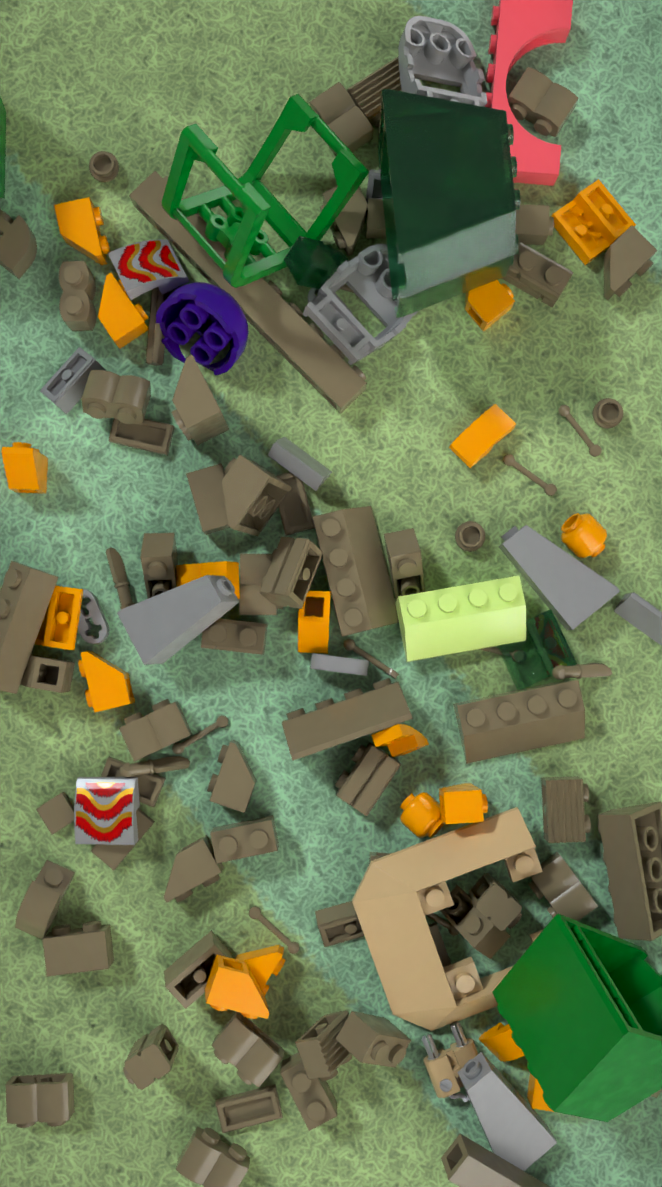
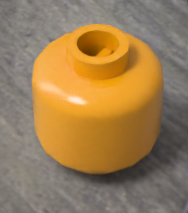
[561,513,607,558]
[400,792,444,839]

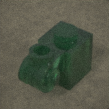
[284,236,349,289]

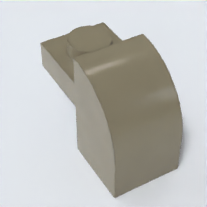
[0,209,37,279]
[15,860,75,940]

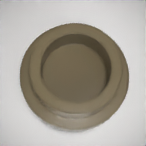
[89,151,119,182]
[592,398,623,429]
[455,521,485,552]

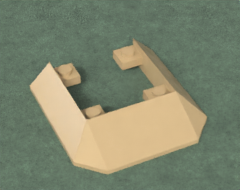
[352,807,544,1031]

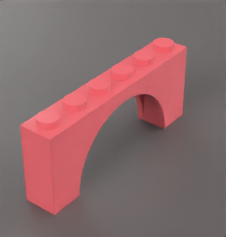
[479,0,573,186]

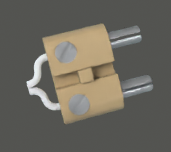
[422,1022,479,1102]

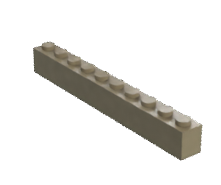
[129,171,367,414]

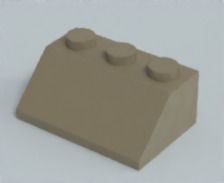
[171,355,230,446]
[222,455,292,536]

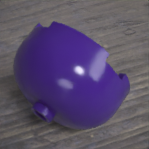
[156,282,249,375]

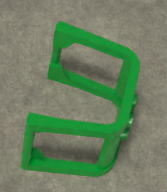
[161,94,369,288]

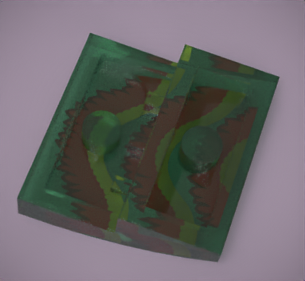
[497,609,577,690]

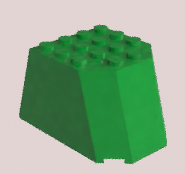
[492,913,662,1122]

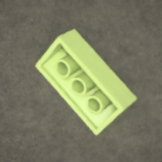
[395,576,526,662]

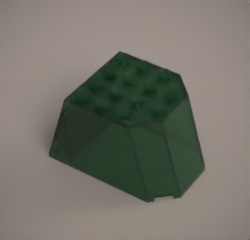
[377,89,521,318]

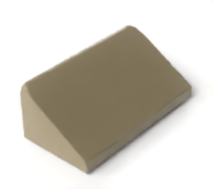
[315,901,364,947]

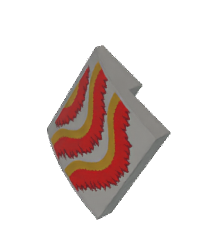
[108,239,189,300]
[74,777,140,845]

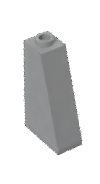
[498,525,620,630]
[117,575,239,665]
[458,1052,557,1171]

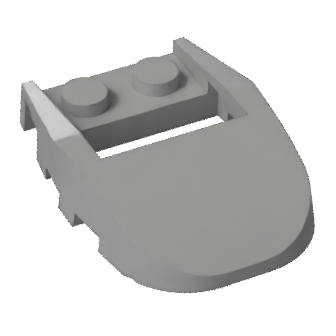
[398,16,489,134]
[303,244,427,366]

